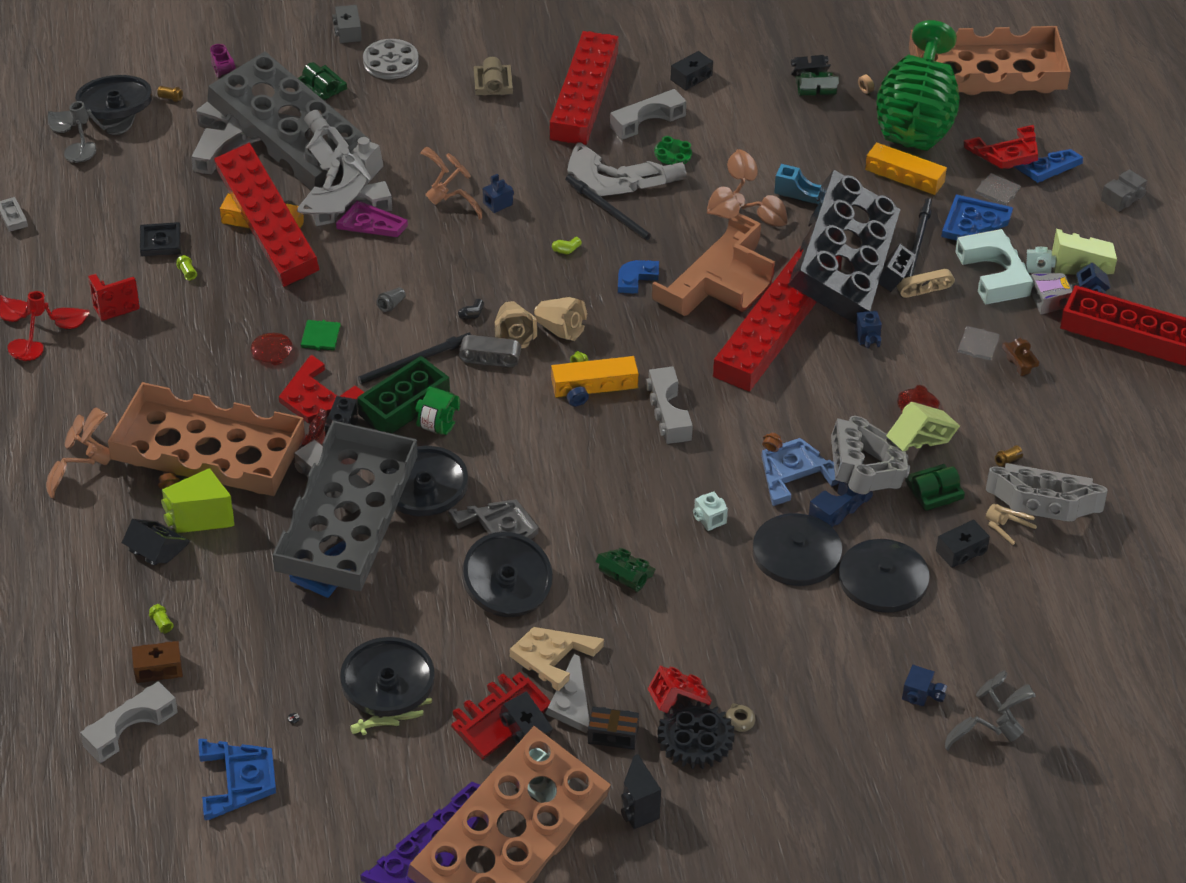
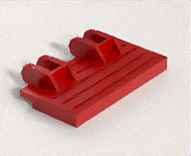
[451,672,551,760]

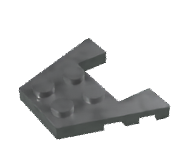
[448,499,538,539]

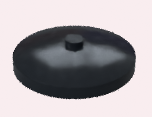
[75,75,153,119]
[382,446,469,516]
[753,513,842,586]
[462,532,553,617]
[839,539,929,613]
[340,637,435,717]

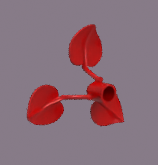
[0,291,90,361]

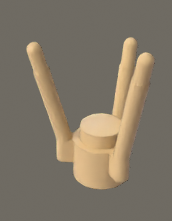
[986,504,1037,545]

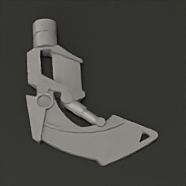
[297,110,371,214]
[567,143,686,196]

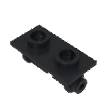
[791,55,831,76]

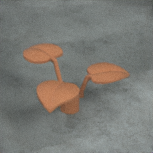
[420,147,482,220]
[707,149,787,227]
[46,408,111,499]

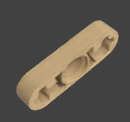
[897,269,955,298]

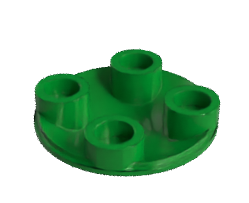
[654,136,692,165]

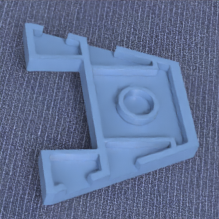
[761,438,839,506]

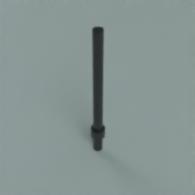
[565,174,651,240]
[904,198,932,278]
[358,332,471,384]

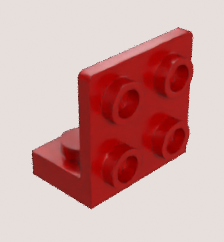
[88,274,140,321]
[648,665,712,713]

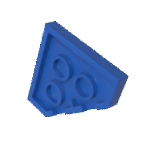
[941,194,1013,240]

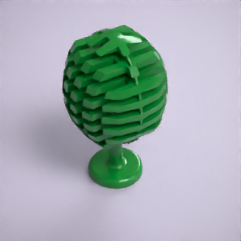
[876,20,959,151]

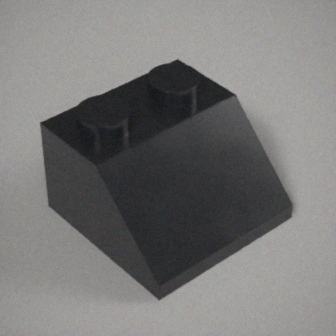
[121,519,190,565]
[621,754,661,829]

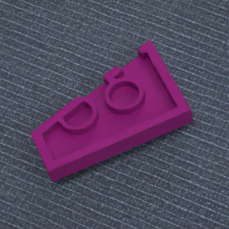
[336,201,408,237]

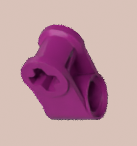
[210,44,236,78]

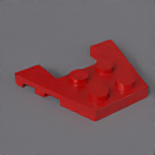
[964,125,1038,169]
[279,355,364,423]

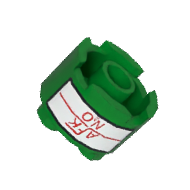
[416,386,460,435]

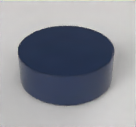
[567,387,589,407]

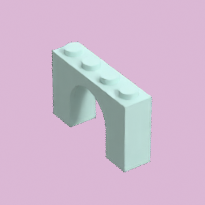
[955,229,1034,305]

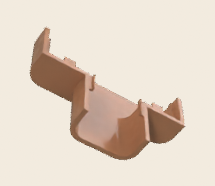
[652,213,775,316]

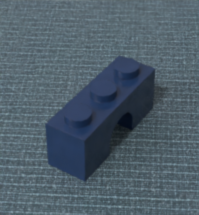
[809,481,873,527]

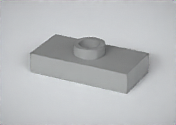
[0,197,28,232]

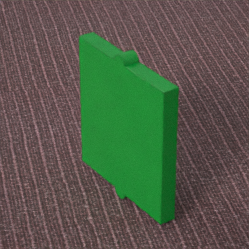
[301,320,341,350]

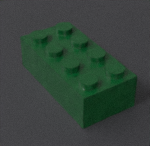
[357,356,450,434]

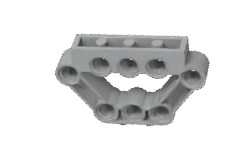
[831,416,910,494]
[986,463,1108,521]

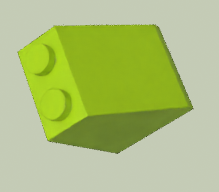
[161,468,235,533]

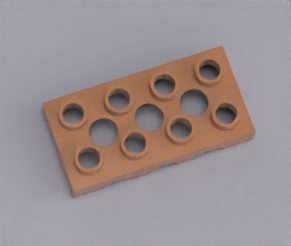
[909,26,1071,95]
[108,382,305,496]
[407,726,611,883]

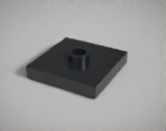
[140,222,181,256]

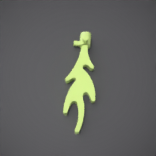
[350,698,432,735]

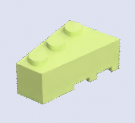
[1052,229,1117,274]
[886,402,960,451]

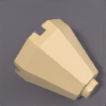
[534,297,587,341]
[495,301,537,348]

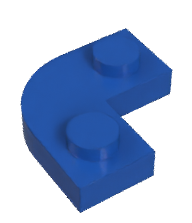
[618,260,659,293]

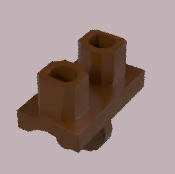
[1002,338,1039,376]

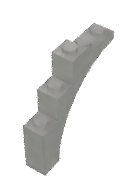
[192,106,310,174]

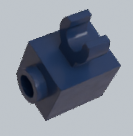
[483,174,514,213]
[1076,262,1111,294]
[855,311,882,348]
[902,665,947,706]

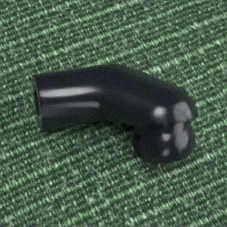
[458,299,484,320]

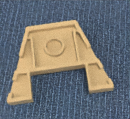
[510,627,604,691]

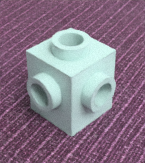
[1026,246,1056,273]
[693,491,728,531]

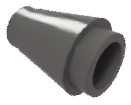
[376,287,406,312]

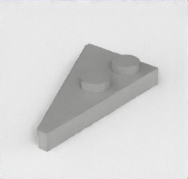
[545,654,590,733]

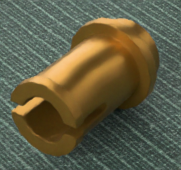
[157,86,183,102]
[995,445,1023,467]

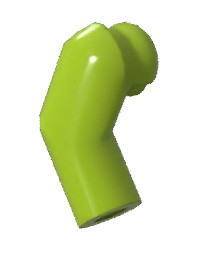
[552,237,582,254]

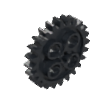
[657,701,735,769]

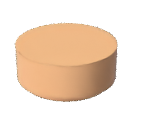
[858,74,874,94]

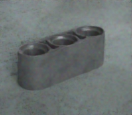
[459,335,521,367]

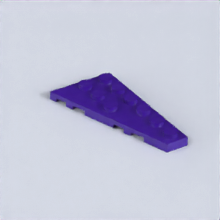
[360,782,480,883]

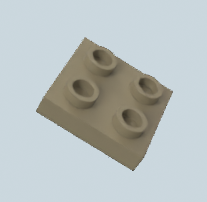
[474,57,513,96]

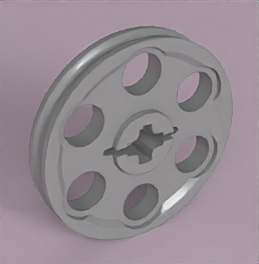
[363,39,419,79]

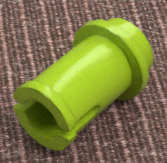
[176,255,197,281]
[149,604,174,634]

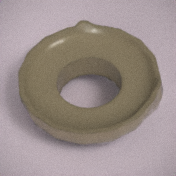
[725,703,756,732]

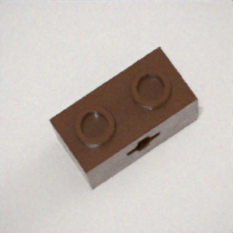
[132,641,183,683]

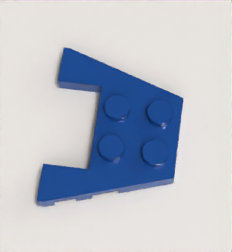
[198,739,276,821]

